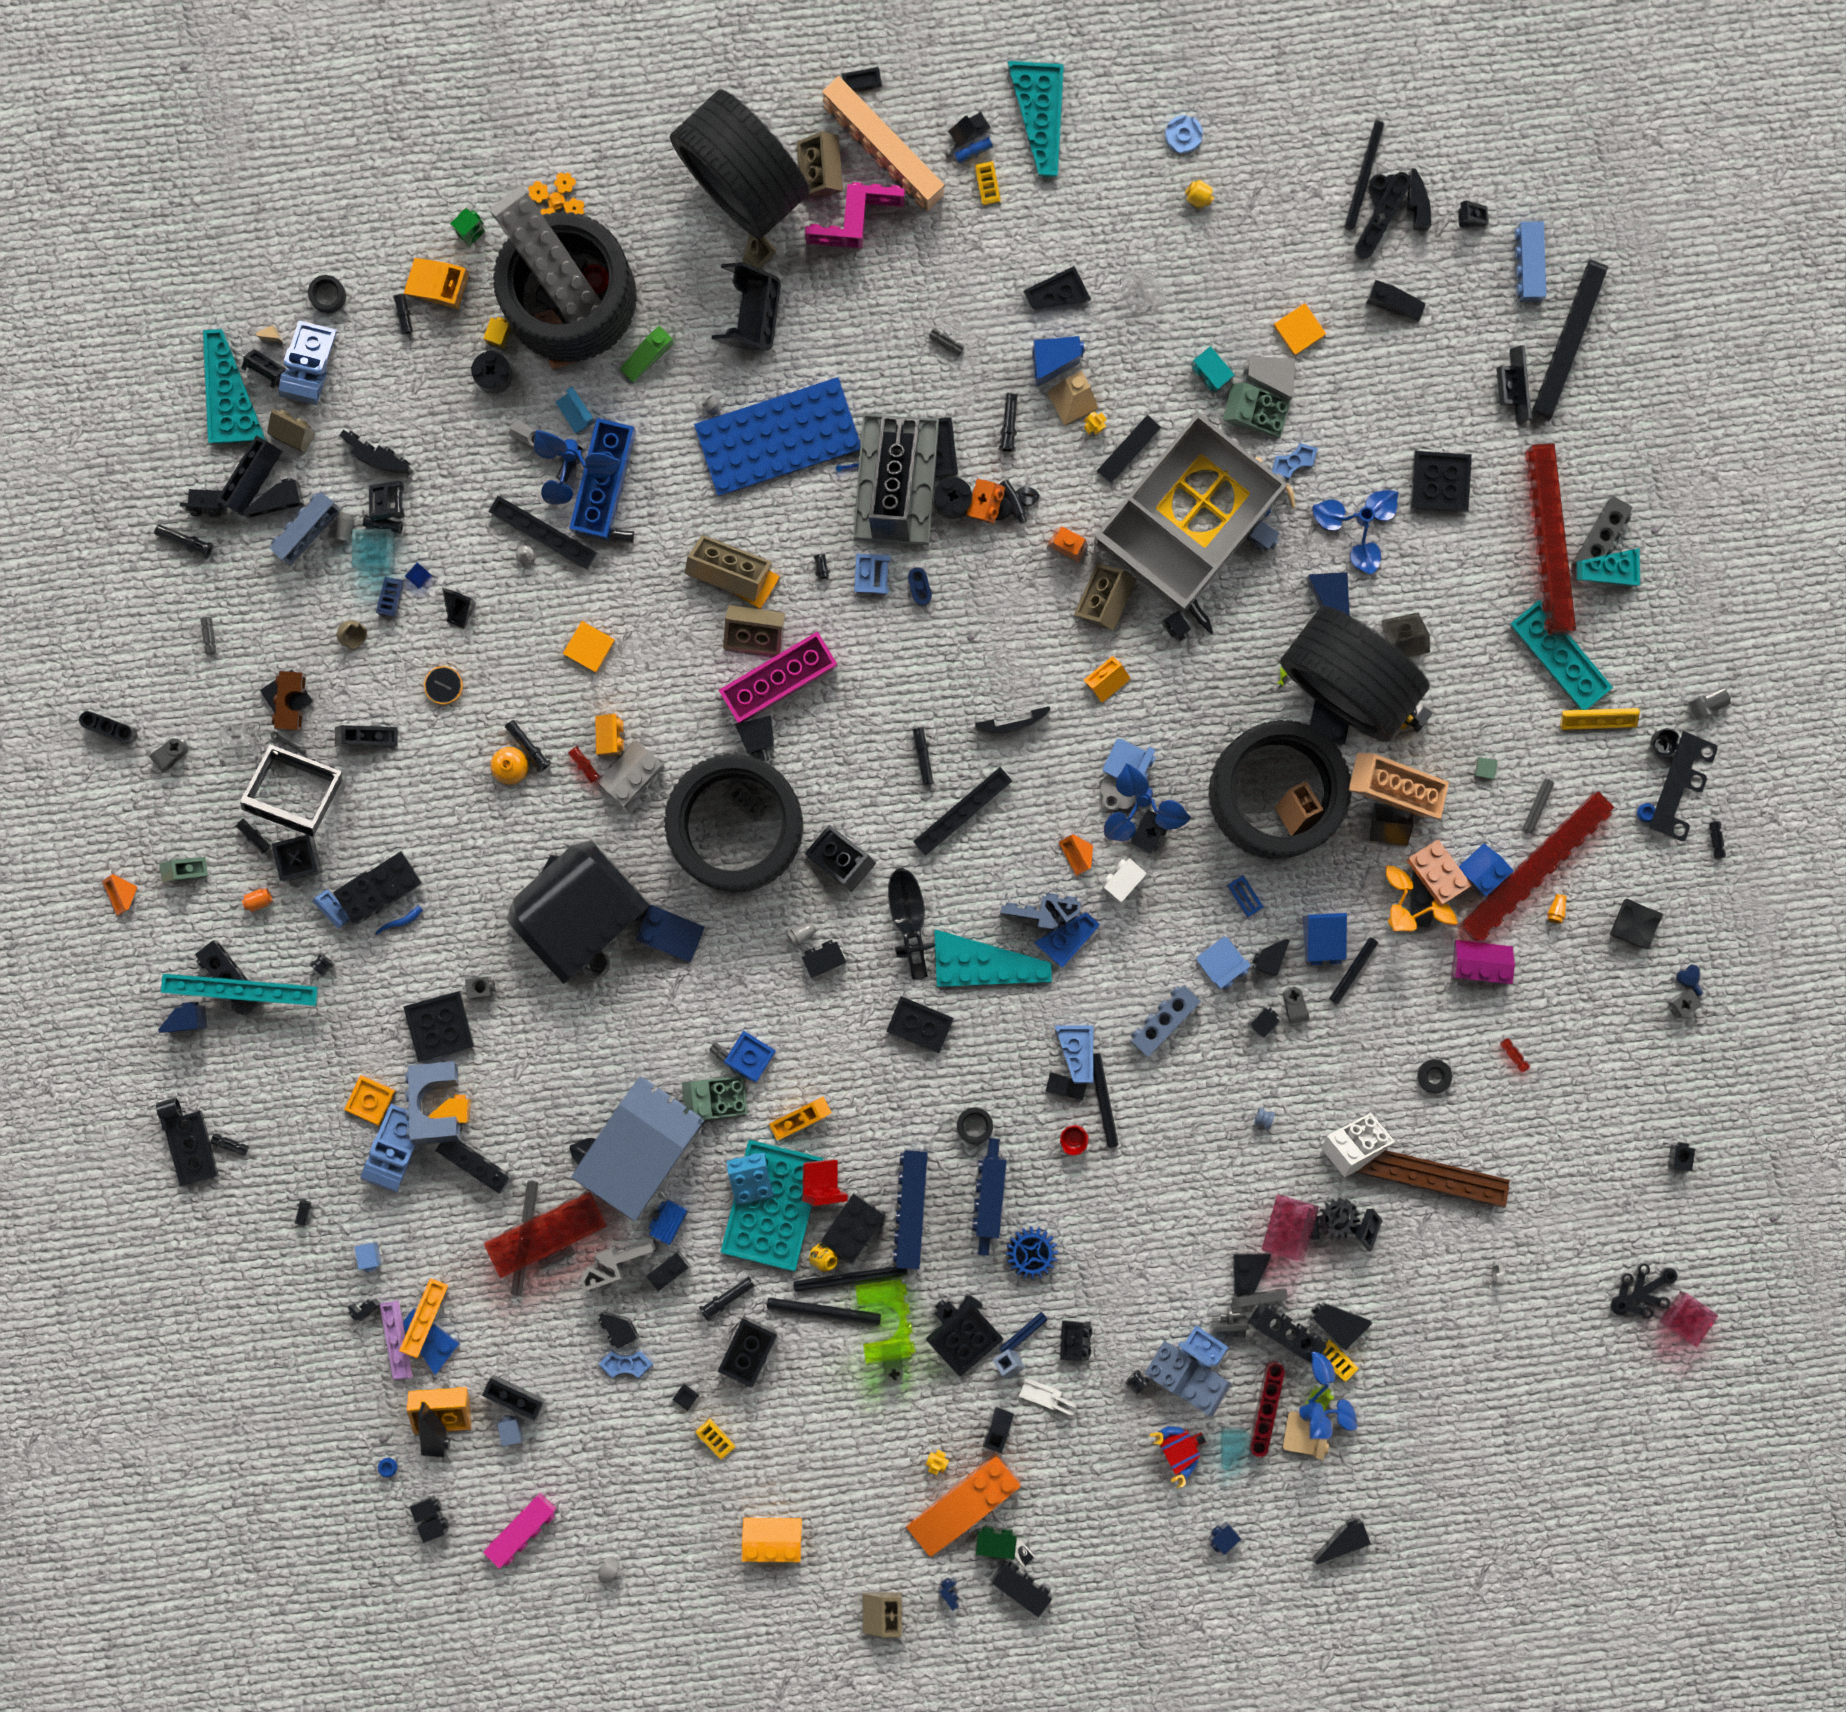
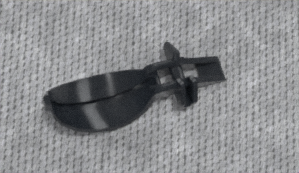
[888,867,936,980]

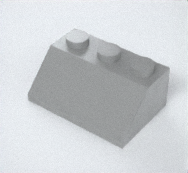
[598,740,664,808]

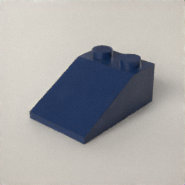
[636,904,705,962]

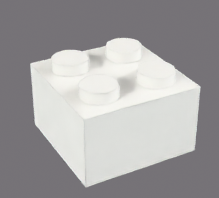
[1101,858,1147,904]

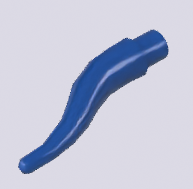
[375,905,424,935]

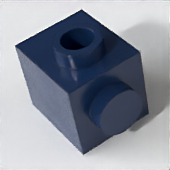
[1209,1521,1241,1555]

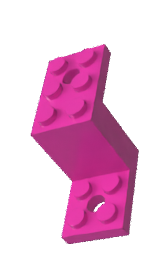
[805,182,905,249]

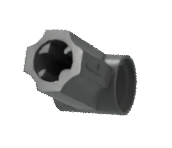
[1689,689,1731,720]

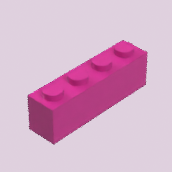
[483,1492,557,1569]

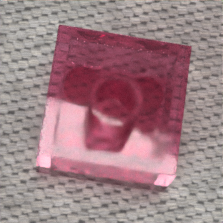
[1659,1291,1719,1348]

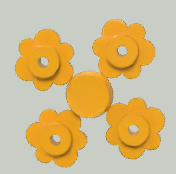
[528,173,584,215]

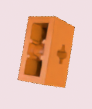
[966,478,1005,524]

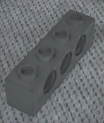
[1571,496,1633,567]

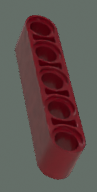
[1249,1361,1285,1457]

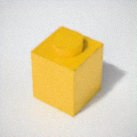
[483,317,511,349]

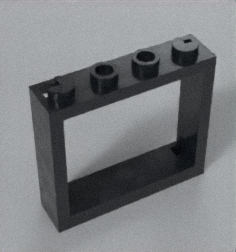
[240,744,342,837]

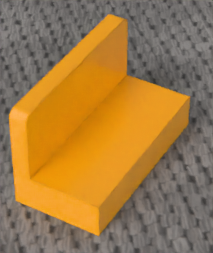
[1083,656,1131,702]

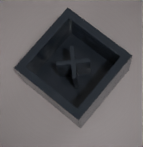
[271,835,323,882]

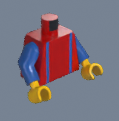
[1149,1426,1206,1488]

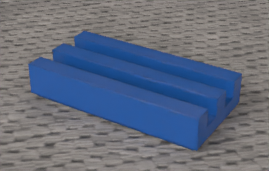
[1226,875,1264,918]

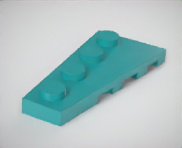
[1577,548,1640,587]

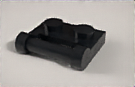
[369,481,405,521]

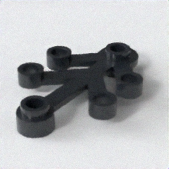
[1610,1263,1678,1319]

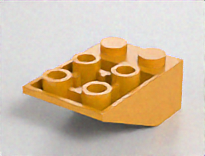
[403,258,469,310]

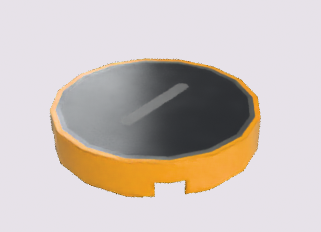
[424,666,463,705]

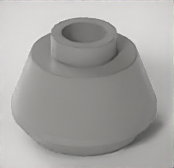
[597,1556,622,1582]

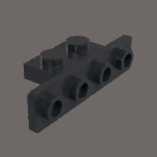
[1496,345,1532,424]

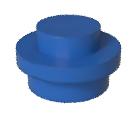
[1637,803,1655,822]
[378,1457,398,1477]

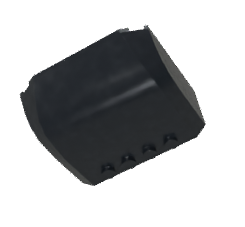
[506,840,651,984]

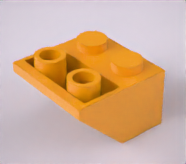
[595,714,624,756]

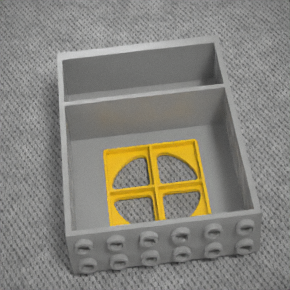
[1094,412,1287,614]

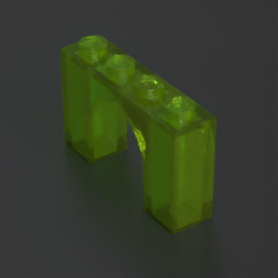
[855,1279,916,1365]

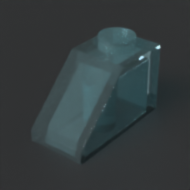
[1221,1427,1250,1470]

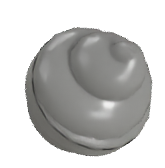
[701,395,720,415]
[516,545,535,565]

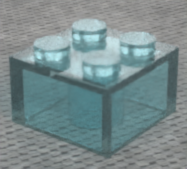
[352,529,395,571]

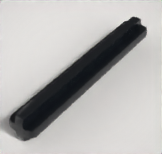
[1329,937,1378,1004]

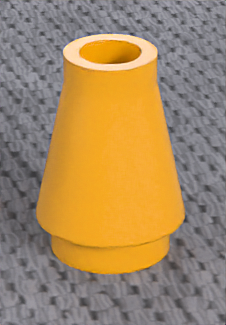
[1546,894,1567,924]

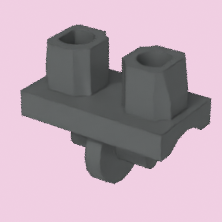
[1212,1308,1249,1340]

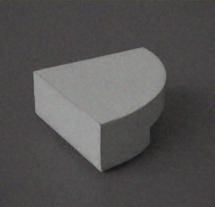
[1492,1261,1504,1283]

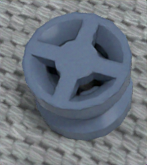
[1254,1107,1275,1130]

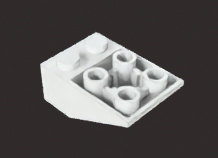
[1321,1113,1395,1177]

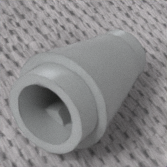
[336,512,355,541]
[787,922,817,946]

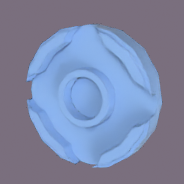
[1165,115,1203,154]

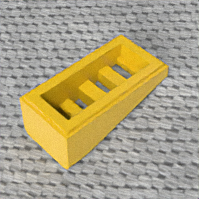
[975,161,1001,206]
[1322,1339,1359,1382]
[695,1417,736,1460]

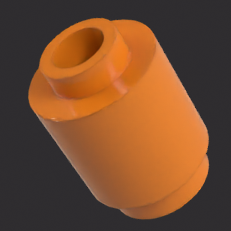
[242,888,273,913]

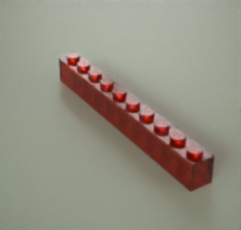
[1525,443,1576,636]
[1459,791,1614,942]

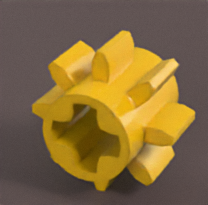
[1084,411,1107,435]
[925,1450,949,1476]

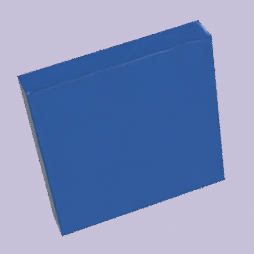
[723,1030,776,1084]

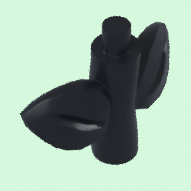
[995,480,1040,525]

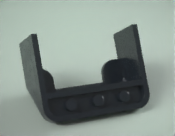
[711,262,781,351]

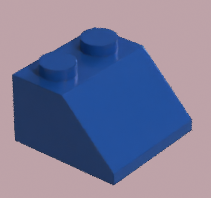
[1458,843,1514,897]

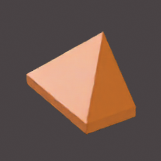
[1058,834,1093,876]
[102,874,137,916]

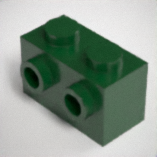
[975,1526,1017,1560]

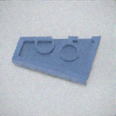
[1055,1025,1094,1084]

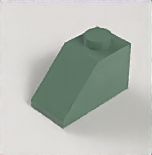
[159,857,208,883]

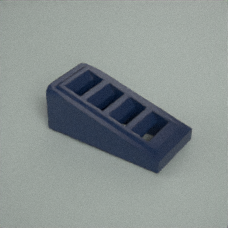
[376,577,404,618]

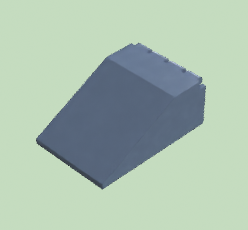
[571,1076,704,1222]

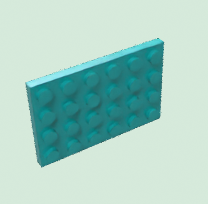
[720,1139,823,1271]

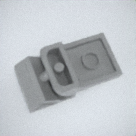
[580,1241,657,1293]

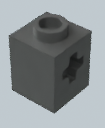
[1668,989,1702,1018]

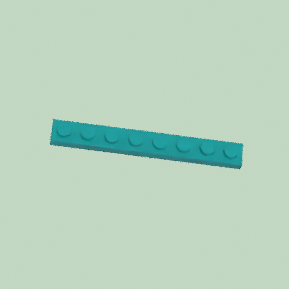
[161,974,319,1006]

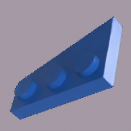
[1033,912,1100,968]

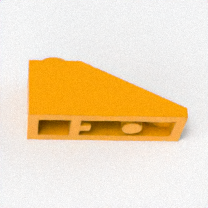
[769,1096,832,1141]

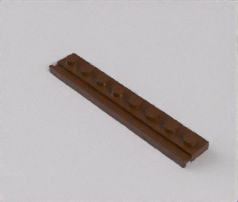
[1354,1150,1510,1208]

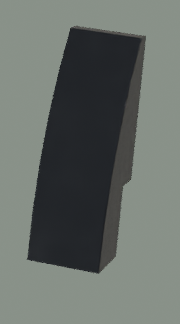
[1406,168,1432,231]

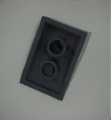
[804,825,876,893]

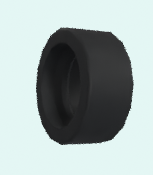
[308,275,346,314]
[957,1107,993,1144]

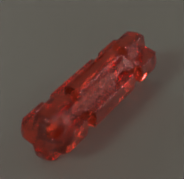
[1500,1038,1530,1072]

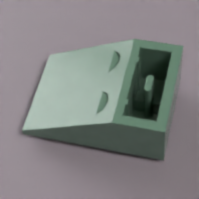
[1223,382,1290,437]
[682,1076,747,1120]

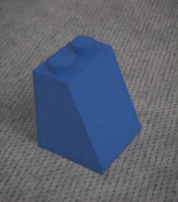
[1032,336,1084,387]
[1303,913,1347,965]

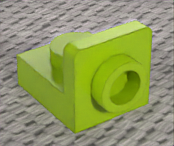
[1304,1385,1334,1411]

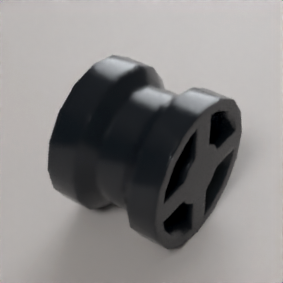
[310,952,334,976]
[1125,1369,1150,1394]

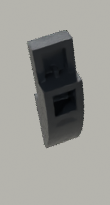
[339,429,413,474]

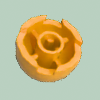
[490,747,529,785]

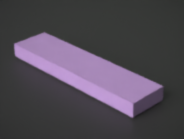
[380,1300,413,1380]

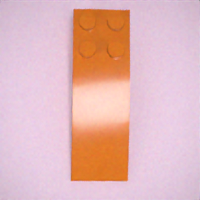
[906,1452,1021,1557]

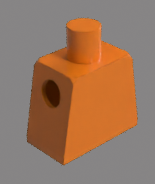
[1047,526,1088,563]

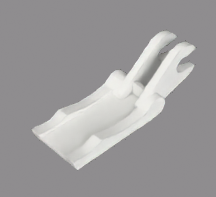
[1019,1378,1077,1415]

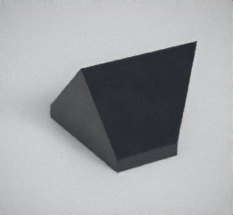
[442,588,476,629]

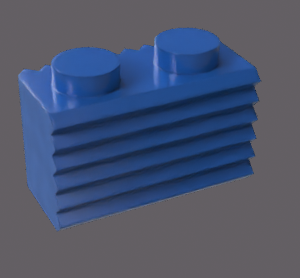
[648,1199,689,1245]

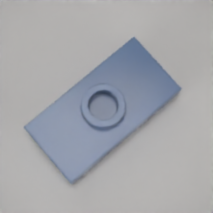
[312,889,351,929]

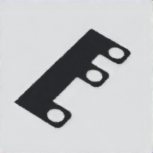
[1649,731,1718,841]

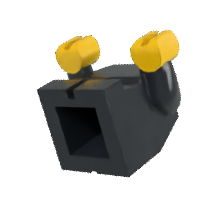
[1400,704,1433,733]

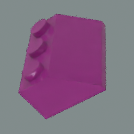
[1451,940,1515,984]

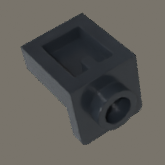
[347,1298,380,1322]

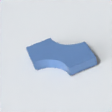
[1271,443,1318,480]
[598,1350,653,1378]

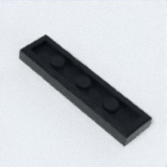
[1096,414,1161,484]

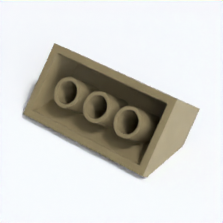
[685,535,772,601]

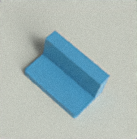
[556,387,595,433]

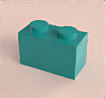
[1191,346,1235,393]

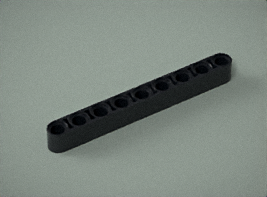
[1531,259,1608,422]

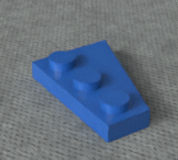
[403,1308,460,1375]

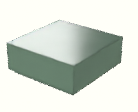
[1474,757,1498,780]

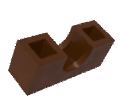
[272,671,306,732]

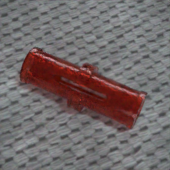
[568,746,601,784]

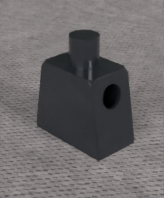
[735,715,774,762]

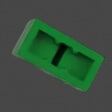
[450,208,485,247]

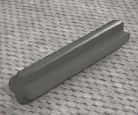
[1523,779,1554,833]

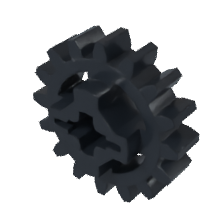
[1318,1198,1361,1241]

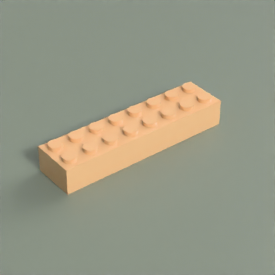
[822,76,944,211]

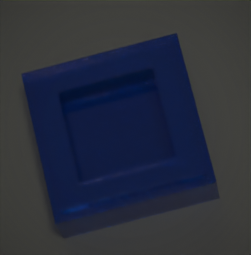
[405,562,432,590]

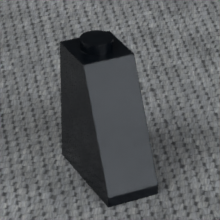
[1310,1302,1373,1351]

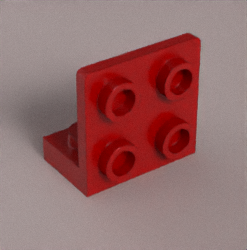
[803,1159,848,1206]

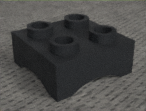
[1610,899,1663,949]

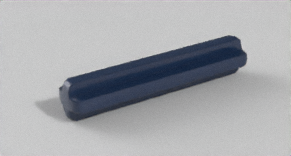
[1000,1312,1048,1353]

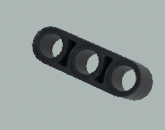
[79,711,137,743]

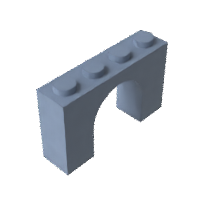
[405,1061,460,1145]

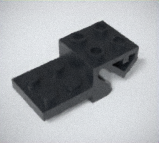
[333,851,423,925]

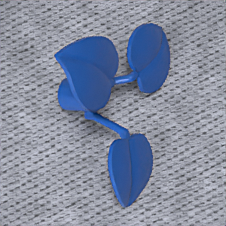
[534,430,620,505]
[1312,490,1398,574]
[1104,763,1191,841]
[1299,1352,1357,1440]

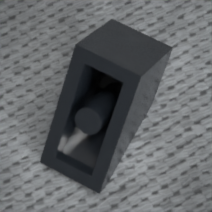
[1252,938,1290,976]

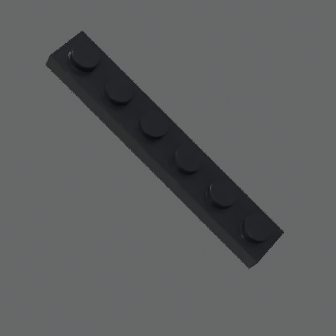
[488,495,597,570]
[913,767,1012,856]

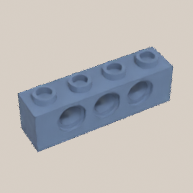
[1130,985,1201,1057]

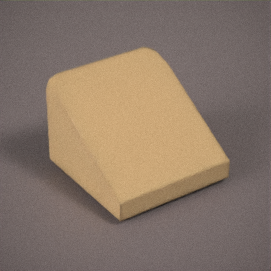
[256,326,283,343]

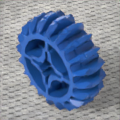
[1006,1227,1058,1280]

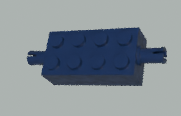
[972,1138,1007,1256]

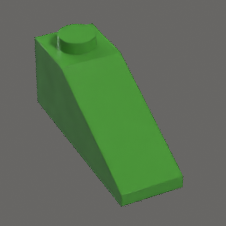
[620,325,674,383]

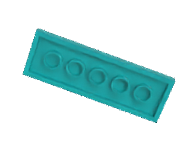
[1509,600,1613,710]

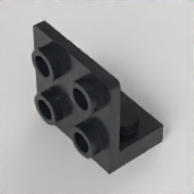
[180,489,228,518]

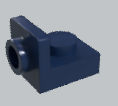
[939,1577,959,1611]

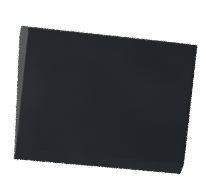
[1369,803,1414,846]

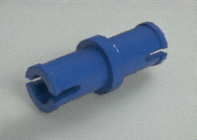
[954,137,994,164]

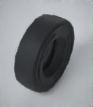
[1417,1059,1452,1094]

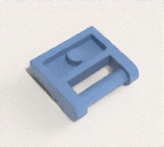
[854,554,891,595]

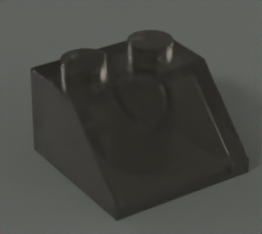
[1381,612,1430,657]

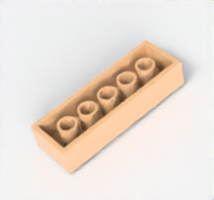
[1349,752,1449,819]

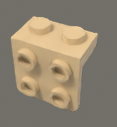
[1283,1411,1329,1460]

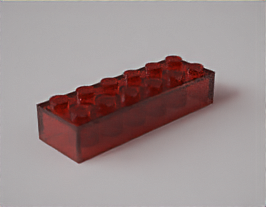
[483,1190,607,1279]

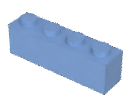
[1514,221,1546,302]

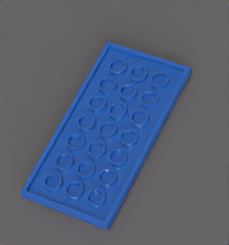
[694,377,861,497]

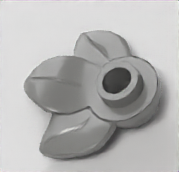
[1100,778,1136,812]

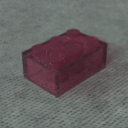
[1261,1194,1319,1262]

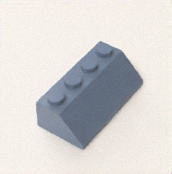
[270,491,342,566]

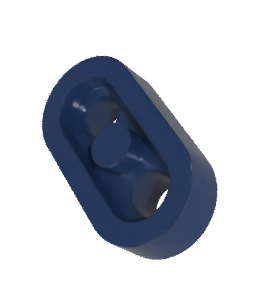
[908,567,932,606]

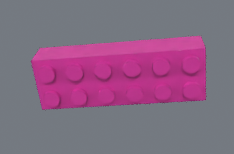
[719,631,838,724]

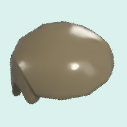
[336,620,367,649]

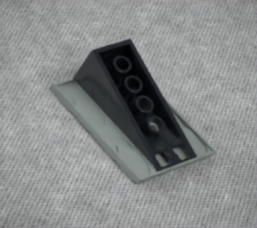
[853,414,939,546]

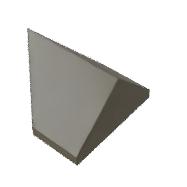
[742,234,777,269]

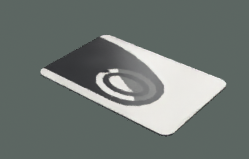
[1015,1540,1035,1567]

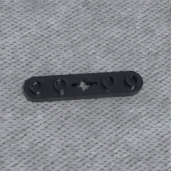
[1354,172,1411,259]

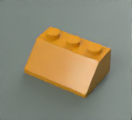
[407,1387,472,1434]
[742,1518,802,1562]

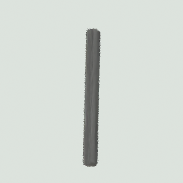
[511,1180,538,1296]

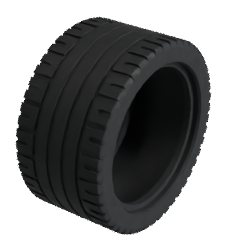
[670,89,810,238]
[493,212,637,362]
[1280,606,1430,742]
[1209,720,1352,859]
[664,753,803,892]

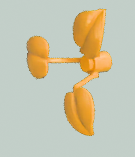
[1385,865,1458,932]

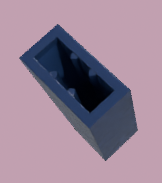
[1306,572,1350,615]

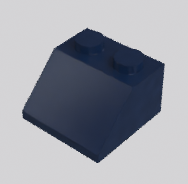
[158,1002,207,1033]

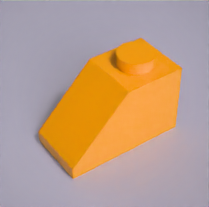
[428,1094,471,1123]

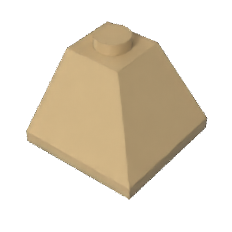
[1047,370,1098,426]

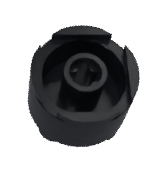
[471,350,512,393]
[934,477,972,519]

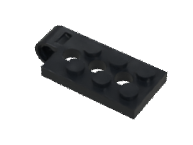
[156,1097,219,1186]

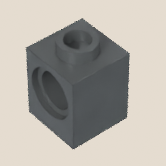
[465,976,496,999]

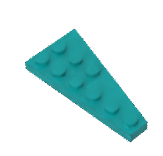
[1007,61,1064,178]
[203,329,267,444]
[934,929,1052,987]

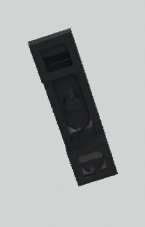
[975,706,1051,733]

